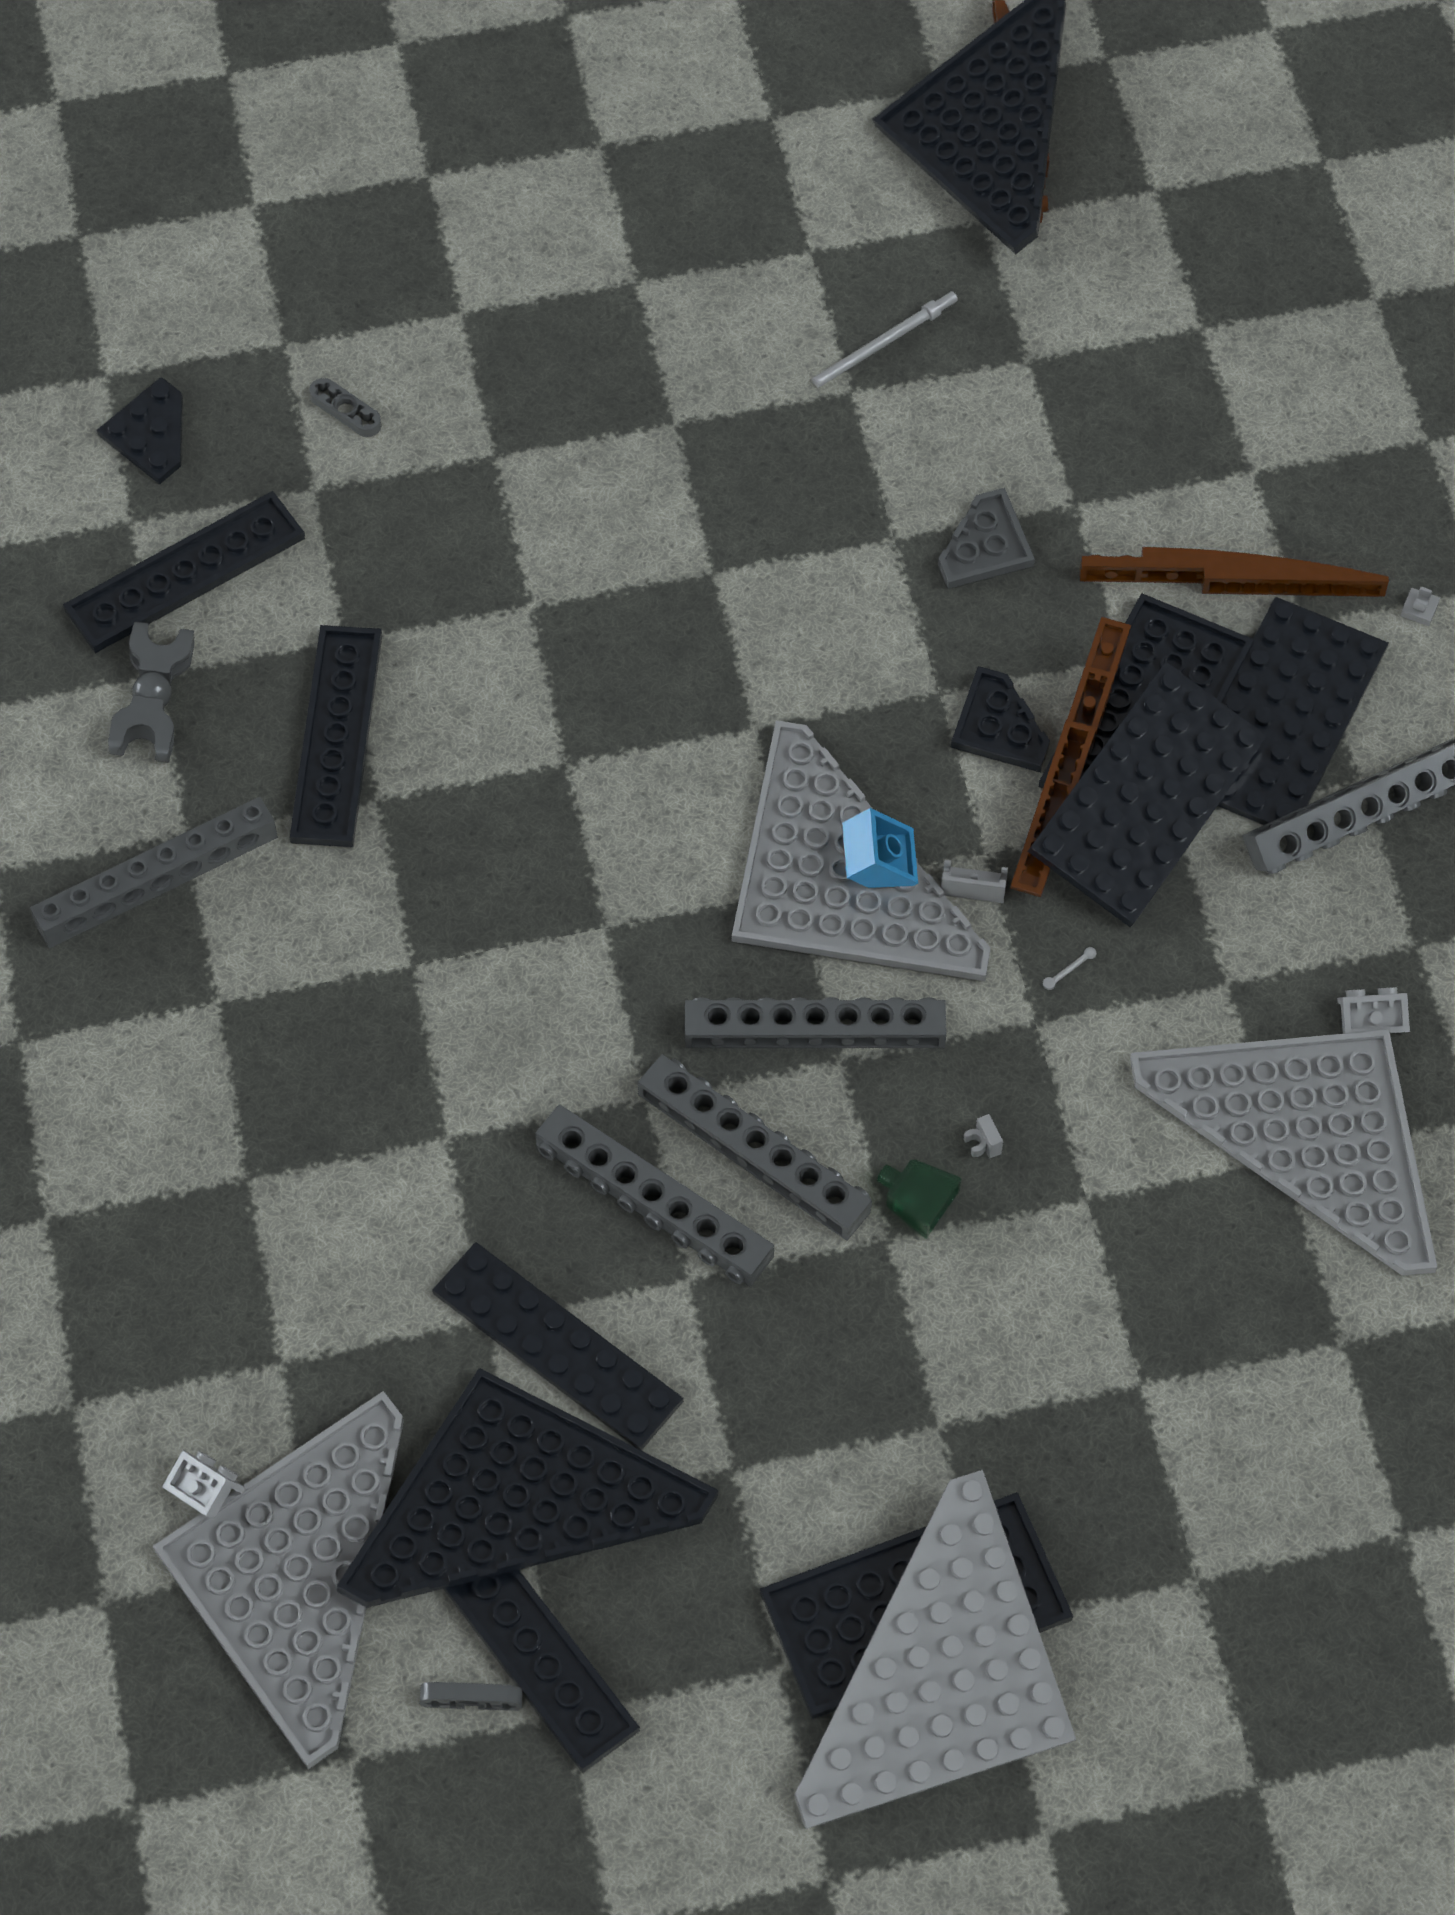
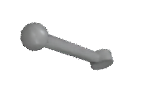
[1043,947,1097,990]

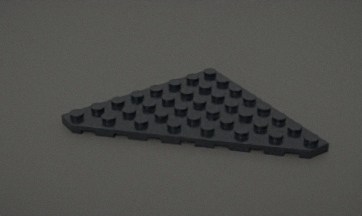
[873,0,1066,255]
[336,1368,719,1608]

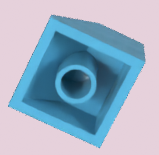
[842,808,918,888]

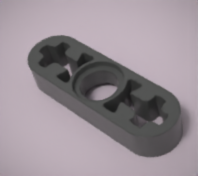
[309,378,382,437]
[419,1682,523,1711]

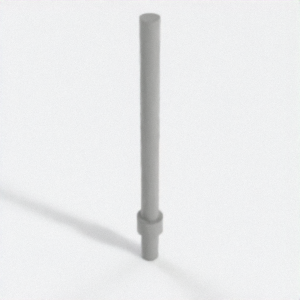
[812,291,958,388]

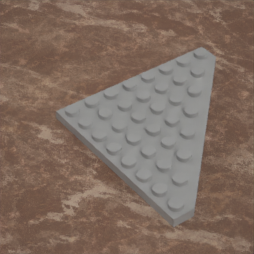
[732,720,991,981]
[1130,1030,1438,1276]
[153,1391,404,1769]
[794,1470,1076,1829]

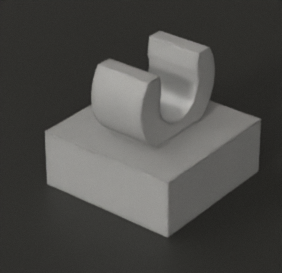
[1400,587,1440,626]
[964,1114,1003,1159]

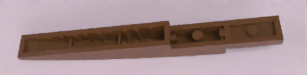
[1080,547,1389,597]
[1010,617,1131,897]

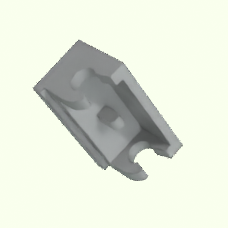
[941,859,1008,903]

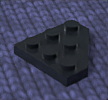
[97,377,183,485]
[951,666,1050,773]

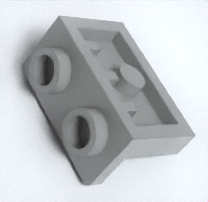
[1337,987,1410,1034]
[162,1451,246,1519]

